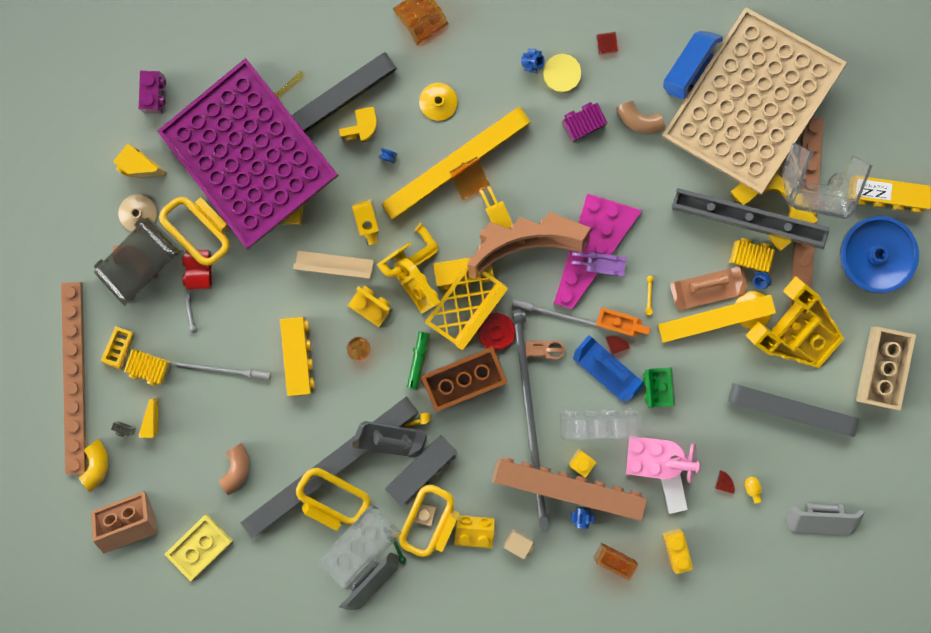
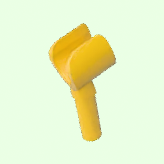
[404,413,430,428]

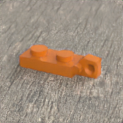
[596,307,650,337]

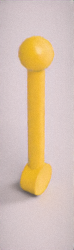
[645,275,654,315]

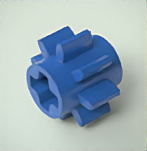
[521,48,545,73]
[571,507,595,529]

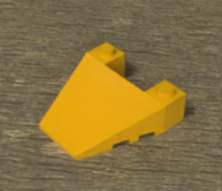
[746,276,844,368]

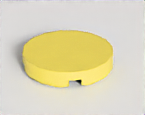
[543,54,581,93]

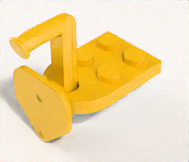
[377,222,440,314]

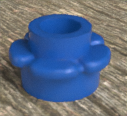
[753,271,772,289]

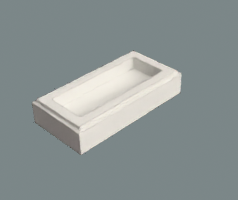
[661,474,688,514]

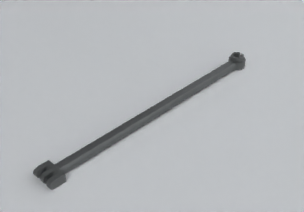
[513,309,548,531]

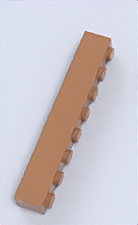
[491,456,647,521]

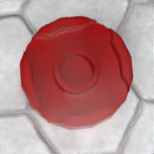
[477,312,516,350]

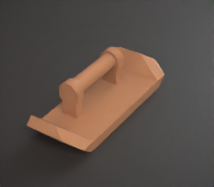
[670,266,747,310]

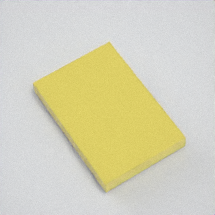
[164,514,233,582]

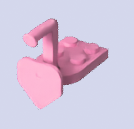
[626,436,700,483]

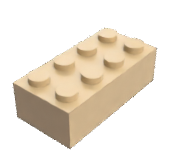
[856,327,916,411]

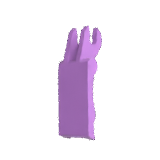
[571,252,627,277]

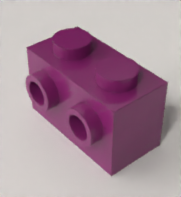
[138,70,166,114]

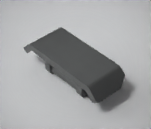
[352,421,427,457]
[339,552,399,610]

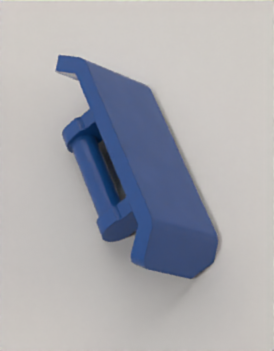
[663,31,723,99]
[573,335,644,402]

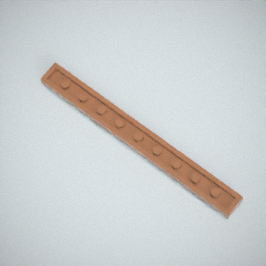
[789,118,824,308]
[61,282,87,474]

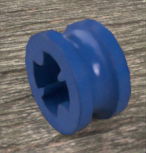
[378,148,397,163]

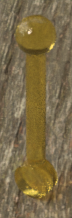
[274,71,303,99]

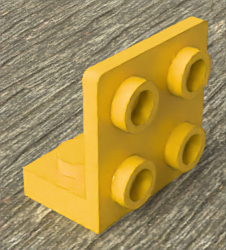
[348,285,392,327]

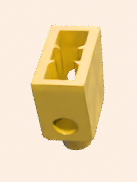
[352,199,379,245]

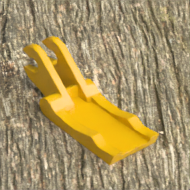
[480,186,513,229]

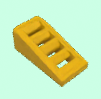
[101,326,134,370]
[139,398,159,438]

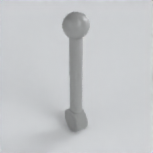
[183,293,197,332]

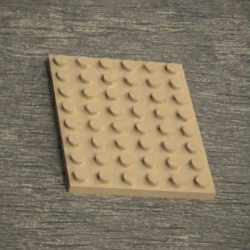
[662,7,847,195]

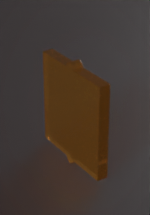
[449,157,490,200]

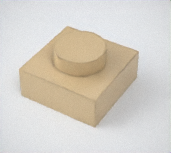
[414,503,436,526]

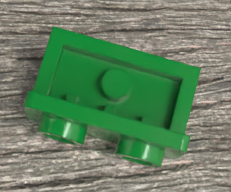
[643,367,675,408]

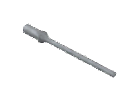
[511,299,604,329]
[176,362,271,380]

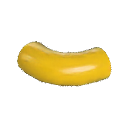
[79,439,109,492]

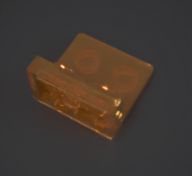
[393,0,449,45]

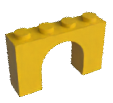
[730,170,818,251]

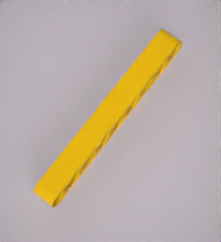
[381,106,531,220]

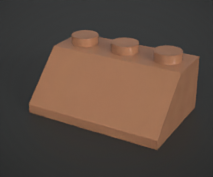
[91,491,157,554]

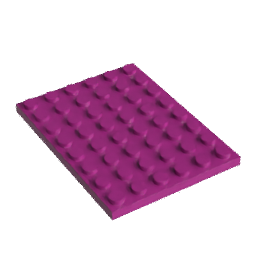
[157,58,339,250]

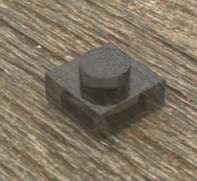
[111,421,136,438]

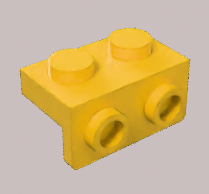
[454,515,495,549]

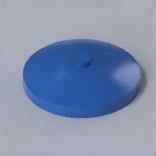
[840,216,919,293]

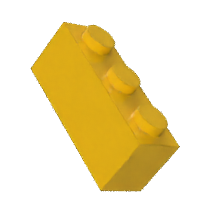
[433,257,494,290]

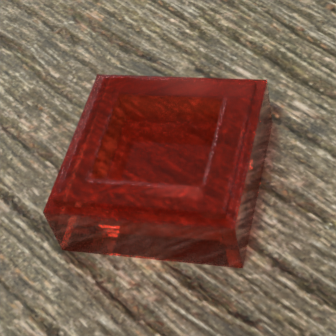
[596,32,618,55]

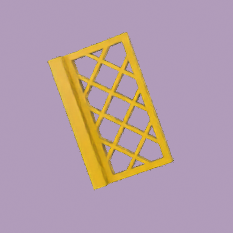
[425,263,508,351]

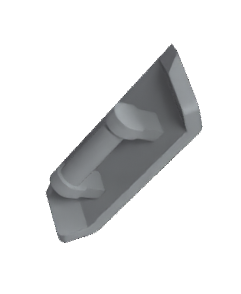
[786,502,865,535]

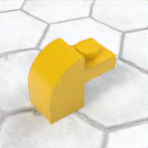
[339,106,377,143]

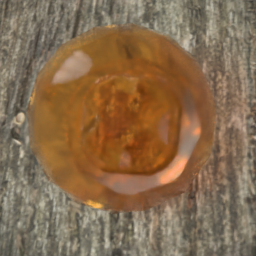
[346,337,371,361]

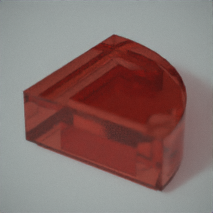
[605,336,630,355]
[714,470,735,494]

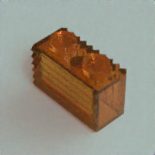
[593,543,638,580]

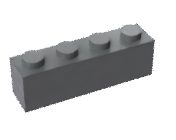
[385,434,457,506]

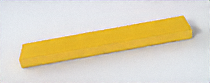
[658,294,776,343]

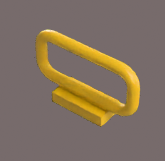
[159,197,230,266]
[296,468,371,531]
[399,485,460,558]

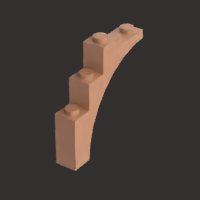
[467,212,591,279]

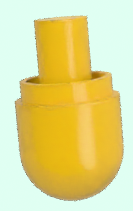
[744,477,762,504]

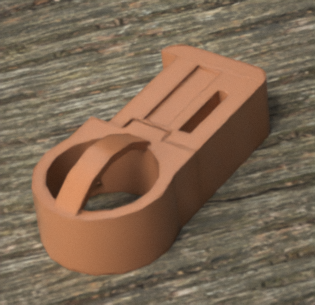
[525,340,565,359]

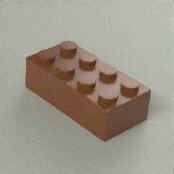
[421,346,508,412]

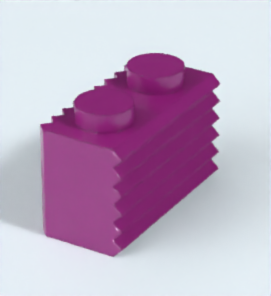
[562,102,607,142]

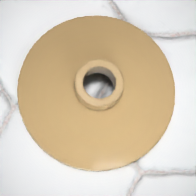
[119,195,157,233]

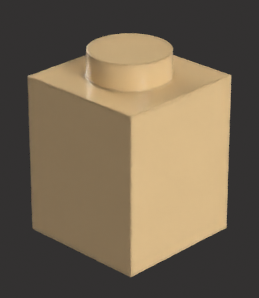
[503,528,534,559]

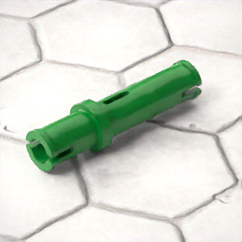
[406,331,430,390]

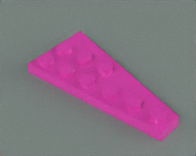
[554,194,642,309]

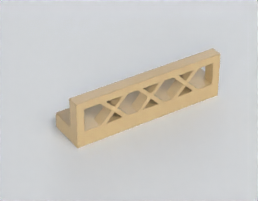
[293,251,374,279]

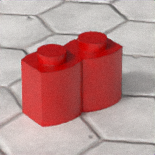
[182,250,212,290]

